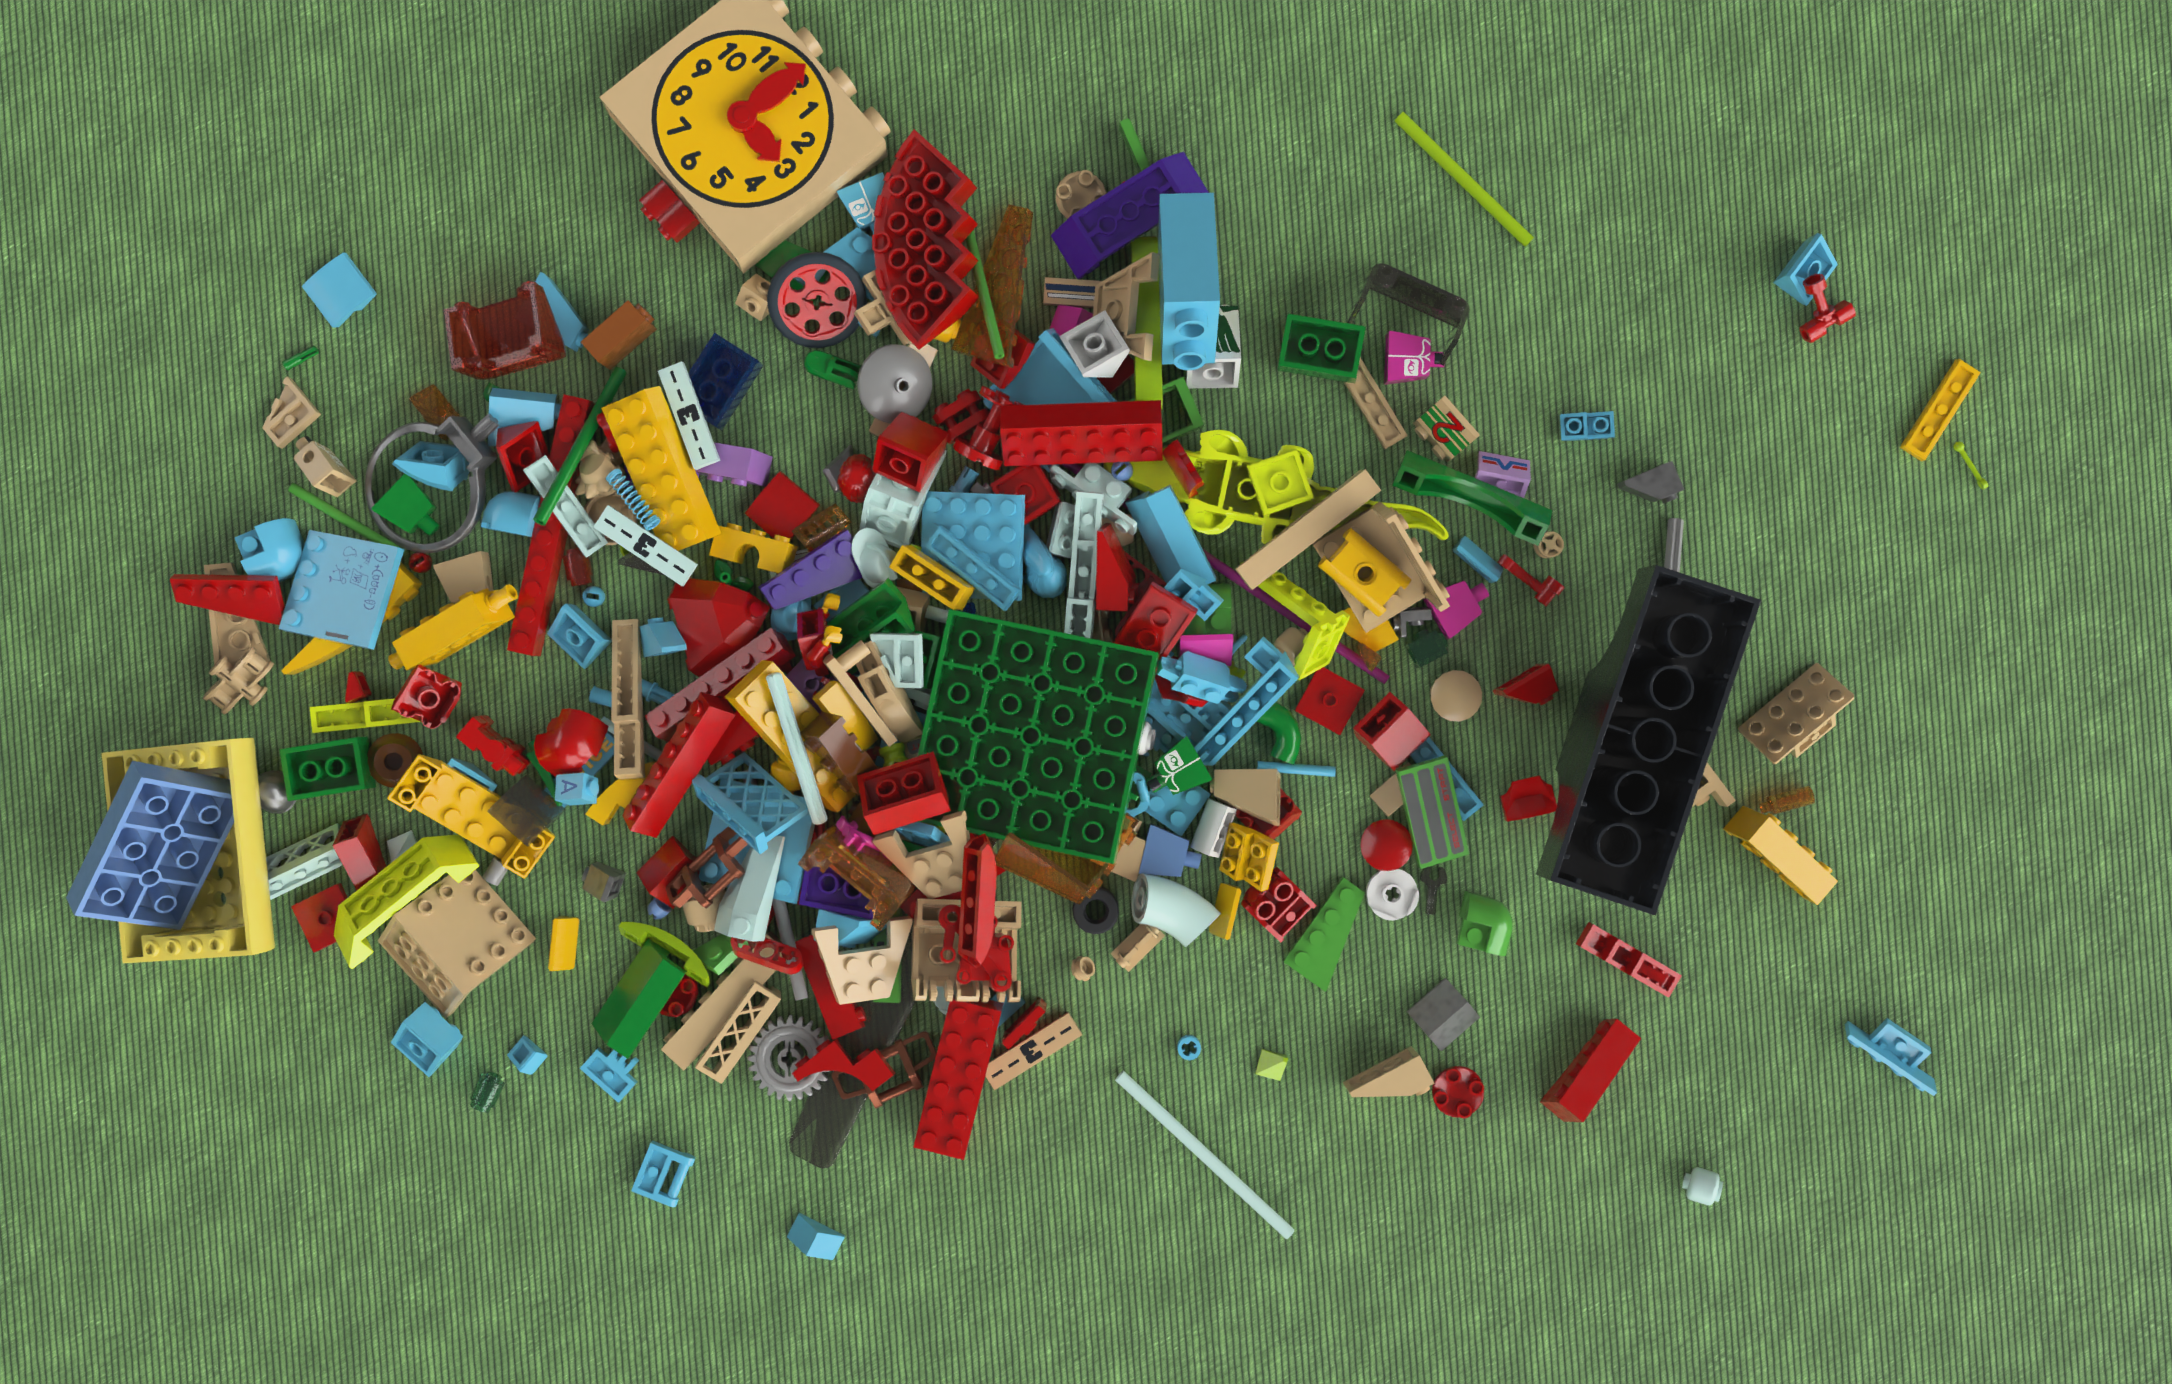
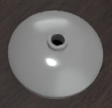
[857,344,932,423]

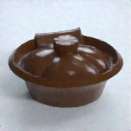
[367,733,423,788]

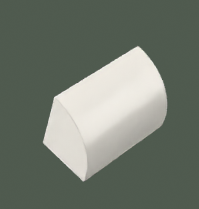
[1190,798,1237,858]

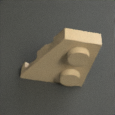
[262,377,321,449]

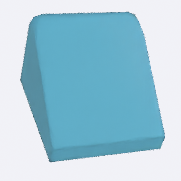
[507,1035,547,1075]

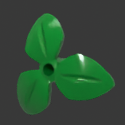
[714,559,754,592]

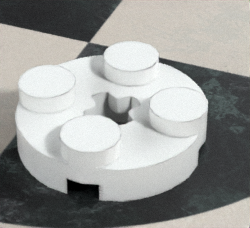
[1366,869,1419,921]

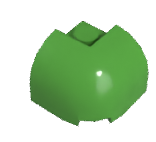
[1182,583,1232,635]
[1456,891,1513,956]

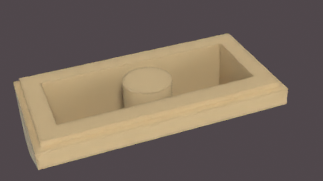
[1369,762,1411,816]

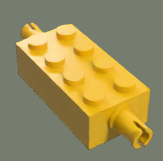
[388,584,518,671]

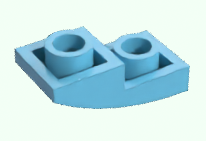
[1560,411,1615,441]

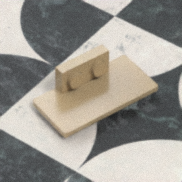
[1738,663,1854,764]

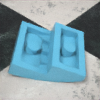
[302,253,377,328]

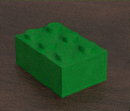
[1278,314,1366,384]
[279,736,376,801]

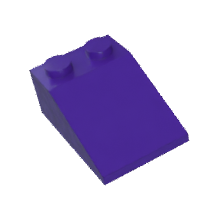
[799,852,892,920]

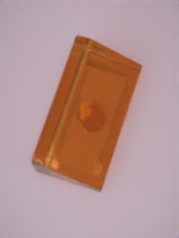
[409,384,460,441]

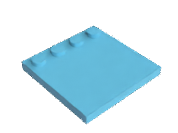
[699,779,815,904]

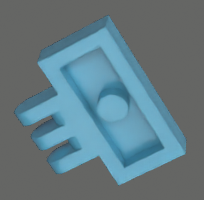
[580,1047,639,1103]

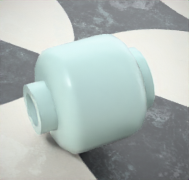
[1682,1167,1723,1205]

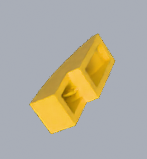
[812,680,878,750]
[585,761,656,825]

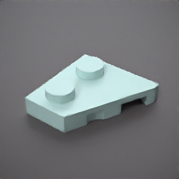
[870,633,924,688]

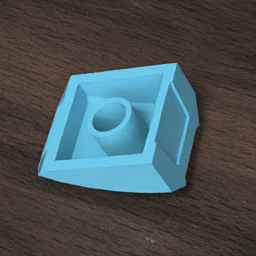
[392,441,470,492]

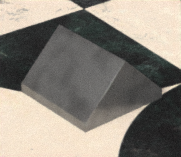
[1406,978,1480,1051]

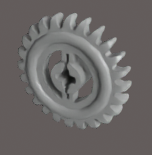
[747,1015,829,1101]

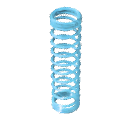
[606,469,660,530]

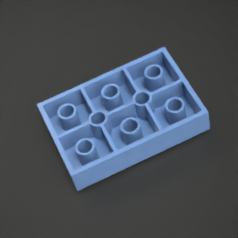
[66,761,234,930]

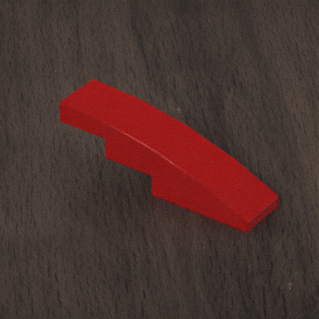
[1576,922,1682,998]

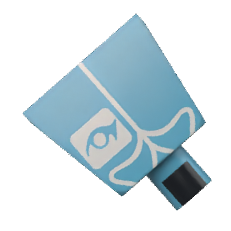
[837,172,885,235]

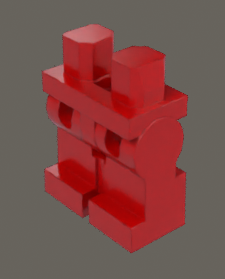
[456,715,531,776]

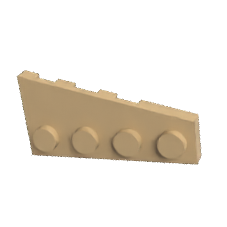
[204,563,270,665]

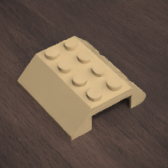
[911,899,1021,1002]

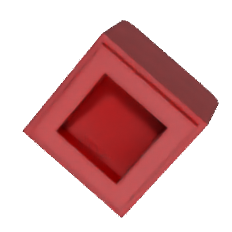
[345,671,372,703]

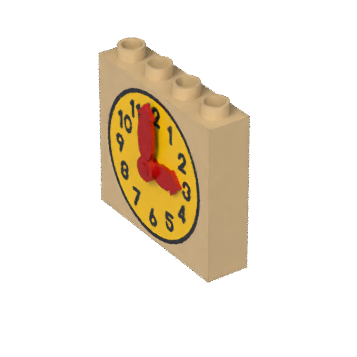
[600,0,891,274]

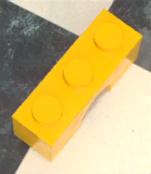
[709,523,798,574]

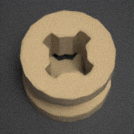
[1533,532,1564,558]

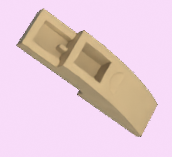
[856,641,923,743]

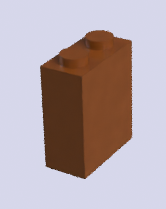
[581,300,657,370]

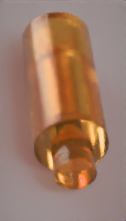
[1759,786,1815,815]

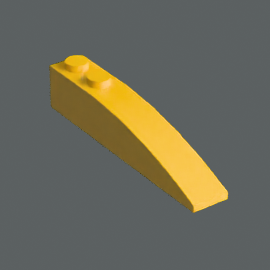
[281,562,423,675]

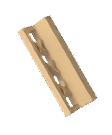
[695,981,781,1084]

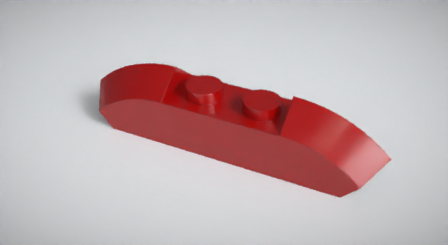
[958,833,997,968]

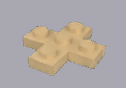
[854,270,911,346]

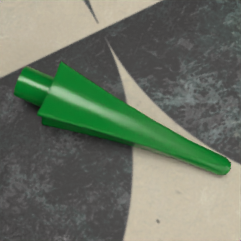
[526,740,562,806]

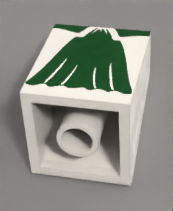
[1186,305,1241,389]

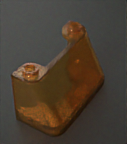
[798,820,916,931]

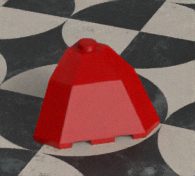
[667,578,770,677]

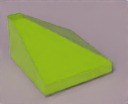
[1255,1049,1288,1081]

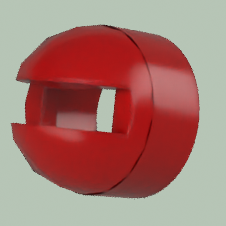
[409,552,432,573]

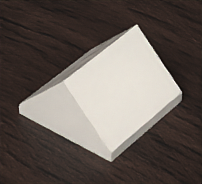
[1059,310,1130,377]

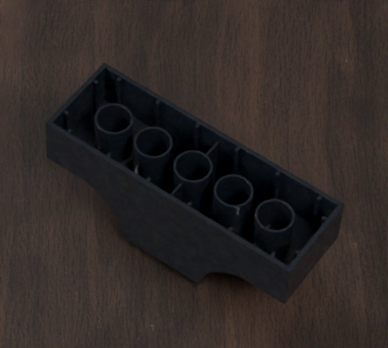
[1536,565,1761,916]

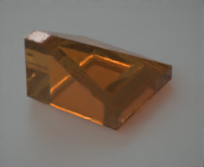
[1355,643,1382,672]

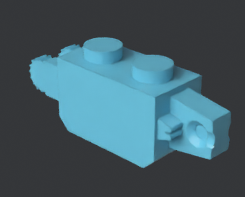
[1157,651,1247,704]

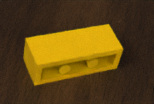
[889,545,975,610]

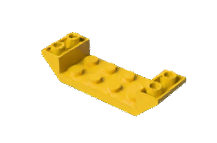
[387,754,555,879]

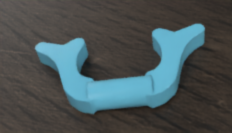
[1124,771,1150,828]

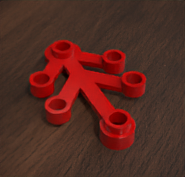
[938,904,1014,993]

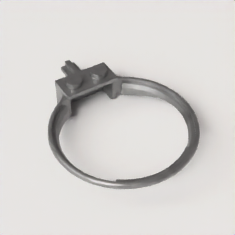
[365,414,499,553]

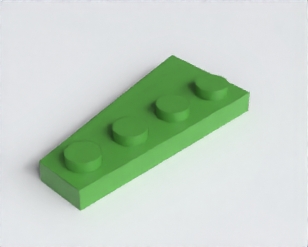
[1283,877,1365,992]

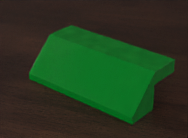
[826,578,915,675]
[591,938,687,1059]

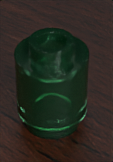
[470,1071,505,1113]

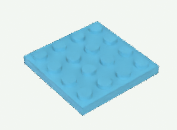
[921,491,1025,601]

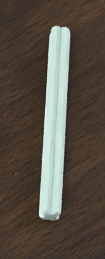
[766,672,828,825]

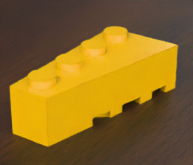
[1723,806,1838,905]

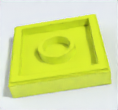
[1246,448,1314,517]

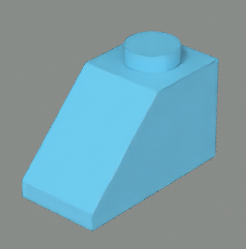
[639,617,687,657]

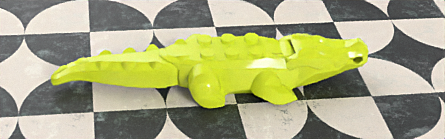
[1104,430,1449,544]

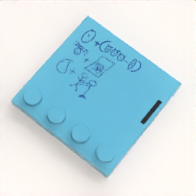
[279,530,404,650]

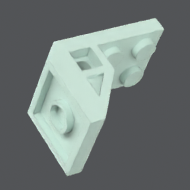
[859,450,947,548]

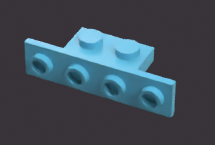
[1845,1018,1937,1096]

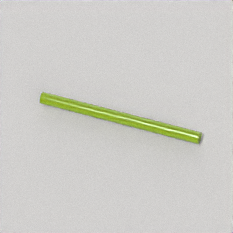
[1394,112,1534,247]

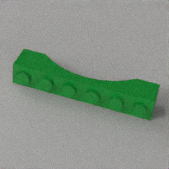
[1392,450,1553,546]

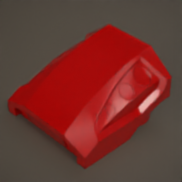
[1241,867,1317,943]

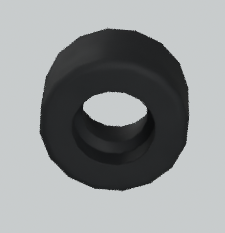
[1072,886,1119,934]

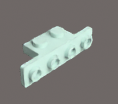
[1050,463,1137,536]

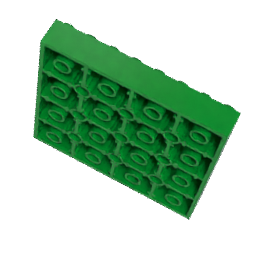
[917,609,1160,864]

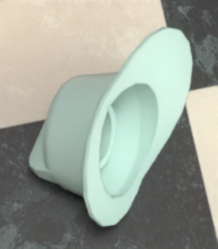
[851,528,897,588]

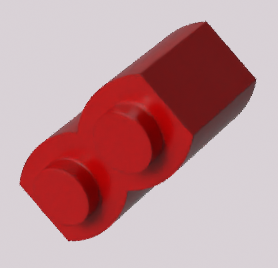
[639,180,700,243]

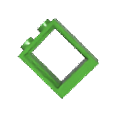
[1128,377,1204,446]

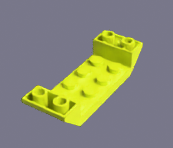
[334,834,479,969]

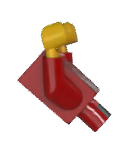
[797,593,842,676]

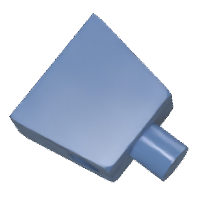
[1139,823,1202,877]

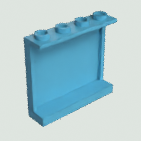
[982,328,1117,472]

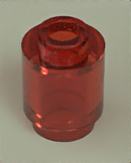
[562,548,594,587]

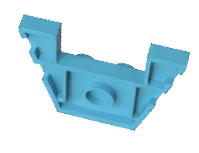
[793,227,880,337]

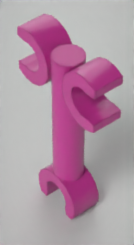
[836,816,889,860]

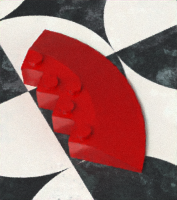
[872,129,979,350]

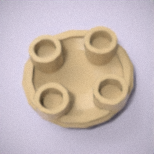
[1056,170,1107,219]
[1430,670,1482,722]

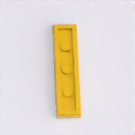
[1900,359,1981,461]

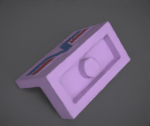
[1474,451,1531,498]

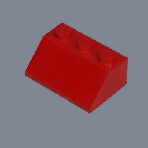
[857,752,951,835]

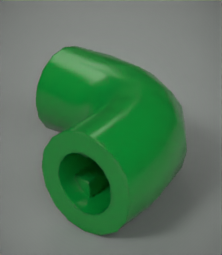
[1256,702,1302,765]

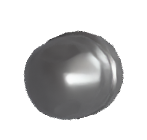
[258,770,297,814]

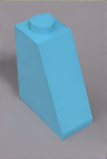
[515,272,589,352]
[488,388,561,446]

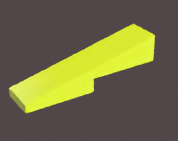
[310,698,421,733]

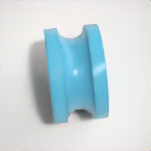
[1177,1035,1201,1060]

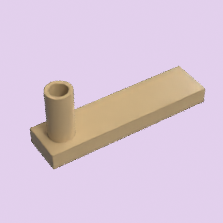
[822,640,897,747]

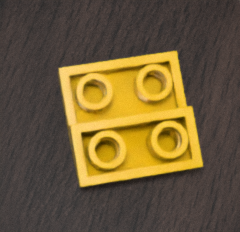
[1219,823,1279,891]

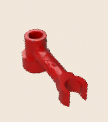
[1497,554,1565,607]

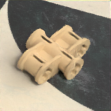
[202,647,274,715]

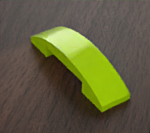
[618,922,710,987]

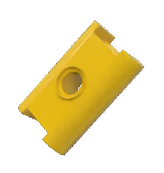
[1318,528,1411,617]

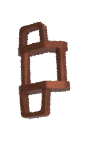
[666,826,748,909]
[831,1031,937,1109]

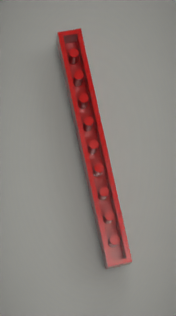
[507,394,595,656]

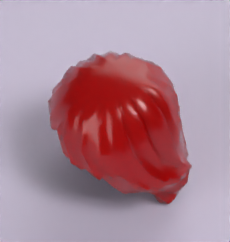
[837,454,876,503]

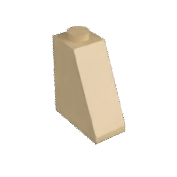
[1210,769,1281,826]

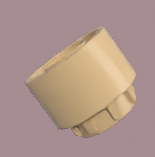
[682,884,726,932]

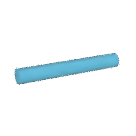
[1257,761,1336,777]

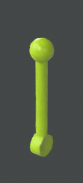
[1953,442,1988,490]

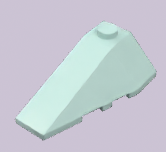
[714,835,785,942]

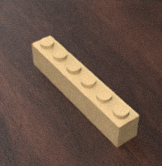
[661,931,782,1071]

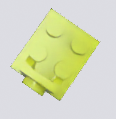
[1240,562,1350,680]

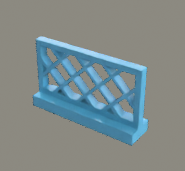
[692,752,809,854]

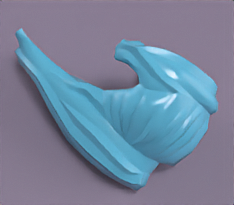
[1023,522,1067,598]

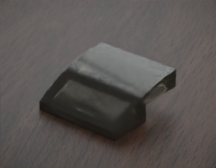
[487,775,566,847]

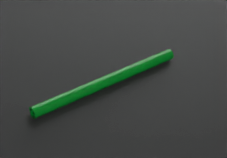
[533,367,627,526]

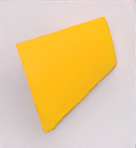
[1343,607,1399,653]

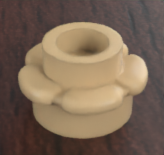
[1071,956,1095,981]

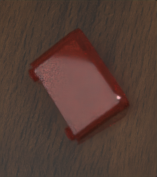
[444,281,566,380]

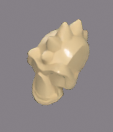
[575,438,625,499]

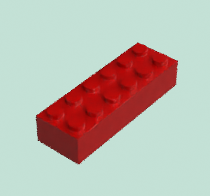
[1000,400,1163,466]
[913,991,1004,1160]

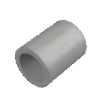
[482,856,508,886]

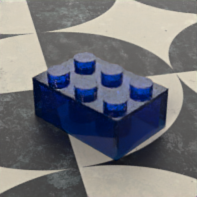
[688,332,764,431]

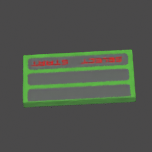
[1396,755,1469,869]

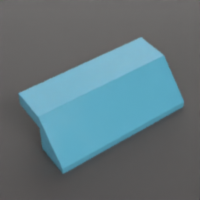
[1125,485,1217,584]

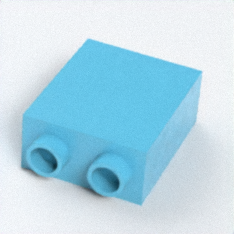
[1158,193,1220,370]

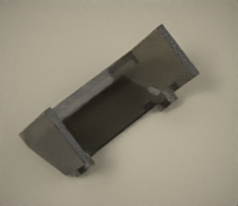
[1347,263,1470,366]

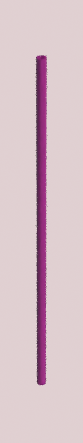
[1061,464,1390,684]

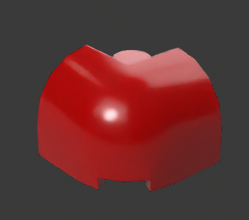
[534,708,609,777]

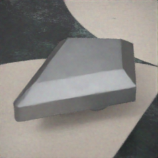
[823,445,853,493]

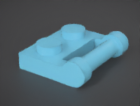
[631,1141,695,1207]

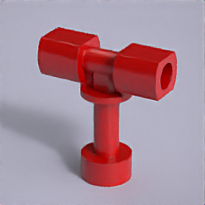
[1799,274,1856,343]

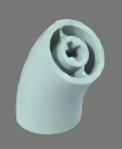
[1131,873,1221,947]

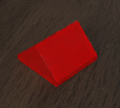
[496,421,550,493]
[636,835,701,909]

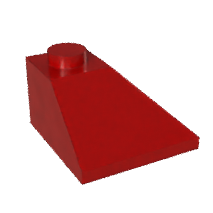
[1493,663,1559,706]

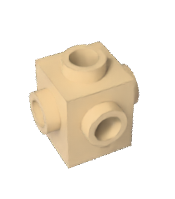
[735,274,770,321]

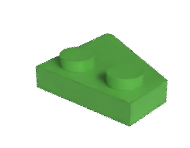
[693,934,748,975]

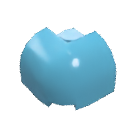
[481,491,541,537]
[235,518,305,582]

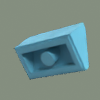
[1452,536,1503,583]

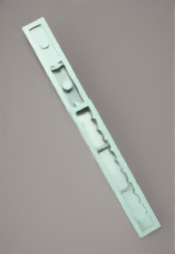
[1064,491,1104,639]

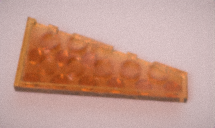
[951,204,1033,368]

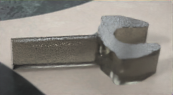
[1420,866,1447,915]

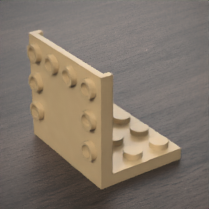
[1312,502,1450,633]
[378,869,536,1018]

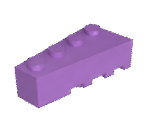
[682,438,773,487]

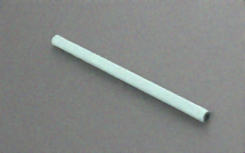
[1115,1070,1295,1239]

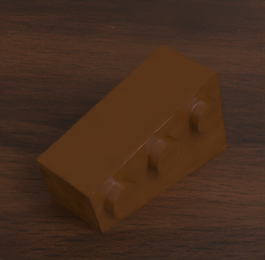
[800,712,878,794]

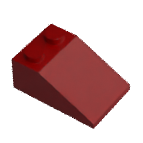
[1096,523,1140,611]

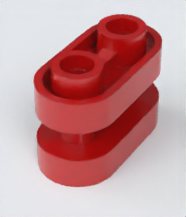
[932,389,989,444]

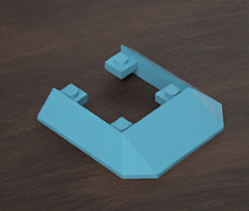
[1146,569,1299,766]

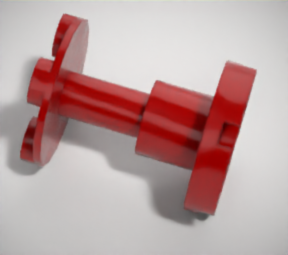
[953,385,1024,470]

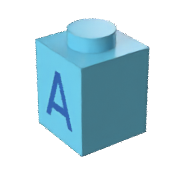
[555,773,599,806]

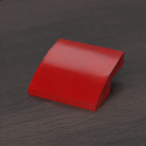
[970,319,1035,389]
[744,471,820,543]

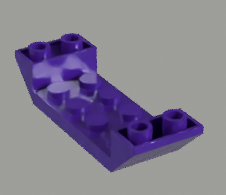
[1051,151,1209,279]

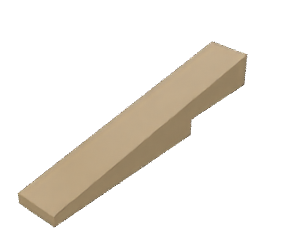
[1235,469,1381,590]
[611,619,645,780]

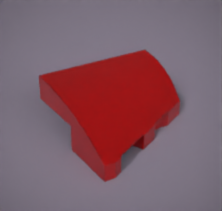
[1163,439,1204,499]

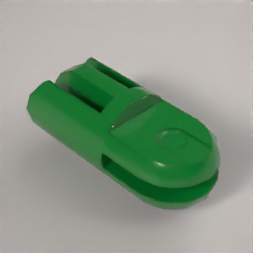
[804,350,862,390]

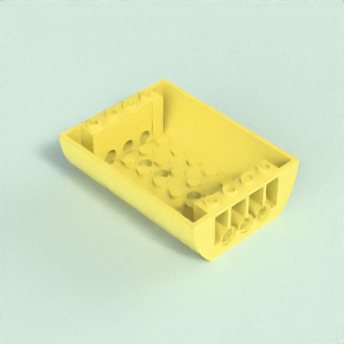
[102,738,275,963]

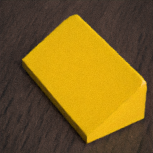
[1209,883,1242,940]
[548,916,579,971]

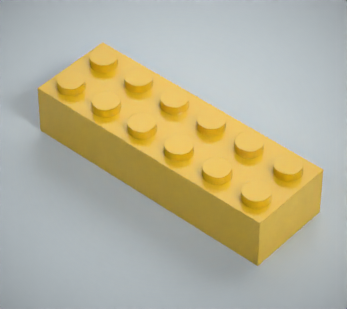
[602,386,722,551]
[725,660,856,813]

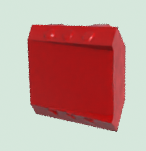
[391,664,462,729]
[1228,788,1302,839]

